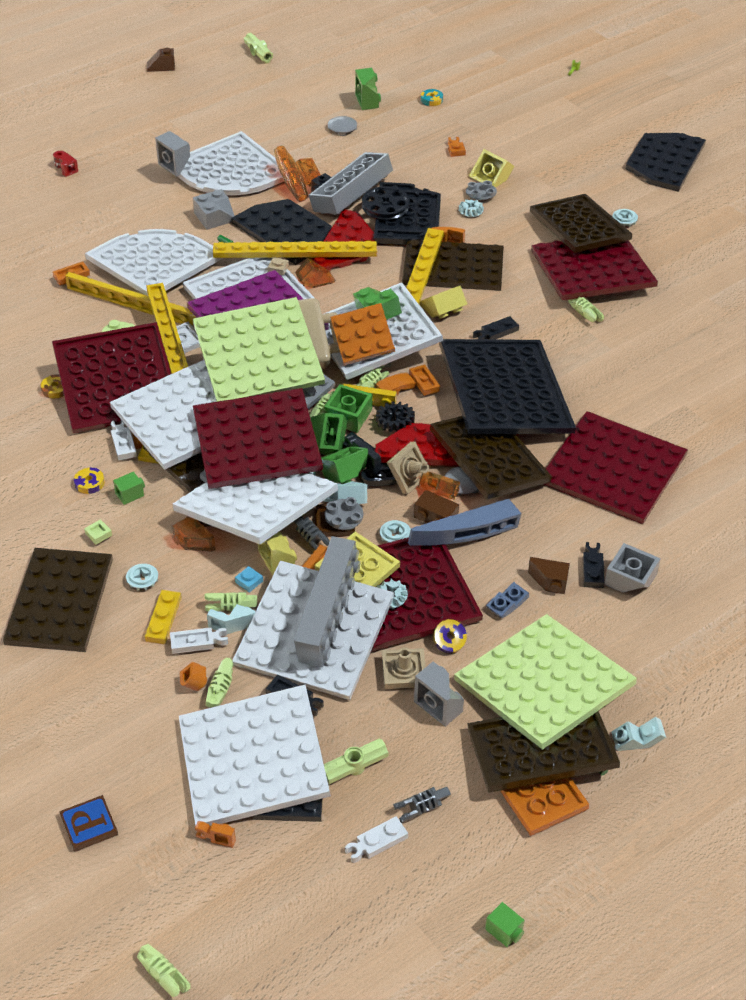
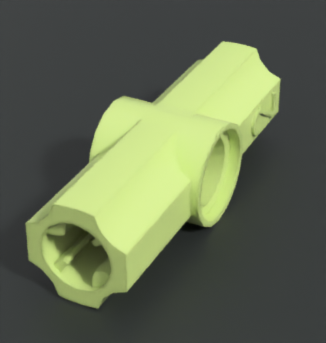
[244,33,273,63]
[324,738,389,784]

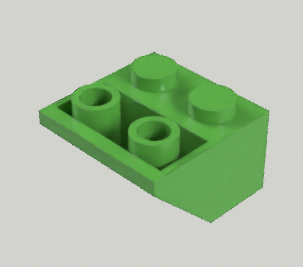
[310,413,347,455]

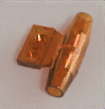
[274,146,321,202]

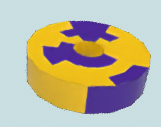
[74,467,105,494]
[433,619,467,654]

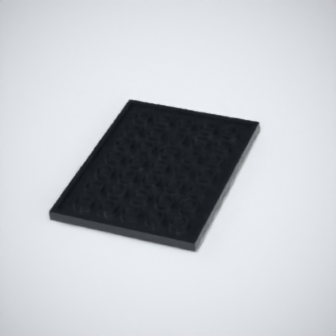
[439,339,576,435]

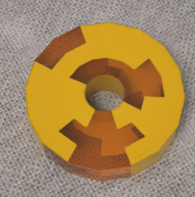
[40,374,64,399]

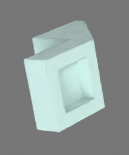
[323,481,367,504]
[207,604,255,634]
[611,717,666,751]

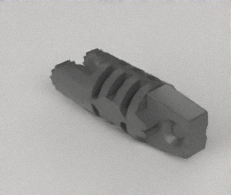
[294,516,330,550]
[393,787,451,823]

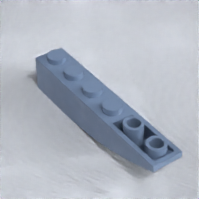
[408,499,522,545]

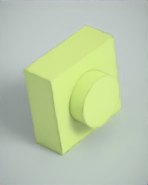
[84,519,112,545]

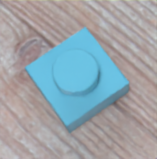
[235,566,263,593]

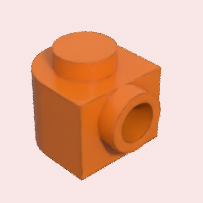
[180,662,207,691]

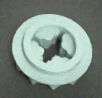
[459,199,484,217]
[612,209,638,227]
[380,520,411,543]
[126,564,158,590]
[377,579,408,608]

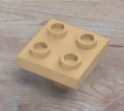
[387,442,431,494]
[382,647,426,689]

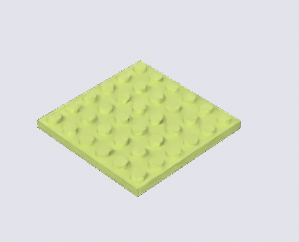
[193,297,325,402]
[454,614,637,750]

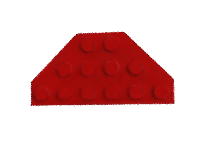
[309,209,377,273]
[375,423,460,467]

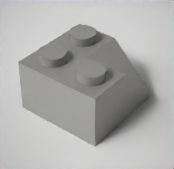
[155,131,190,177]
[193,189,235,230]
[604,543,661,592]
[414,662,464,727]

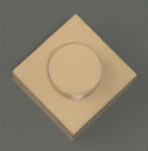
[268,258,289,275]

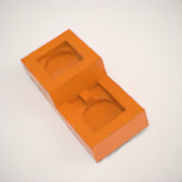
[431,227,465,243]
[375,372,416,395]

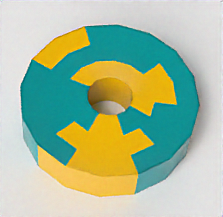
[421,89,443,106]

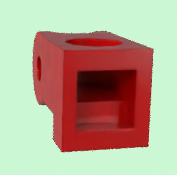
[53,150,79,177]

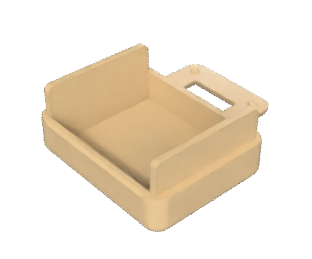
[298,298,340,369]

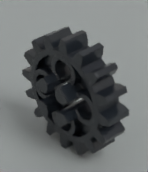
[376,401,415,433]

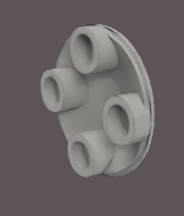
[328,116,357,136]
[466,180,497,200]
[444,467,479,496]
[325,497,364,530]

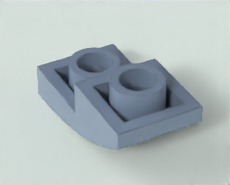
[486,582,529,618]

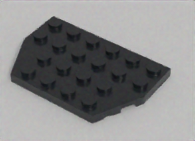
[625,133,706,192]
[374,182,441,245]
[231,199,332,265]

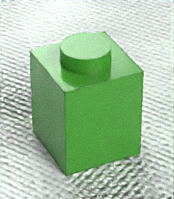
[113,471,145,505]
[485,902,525,948]

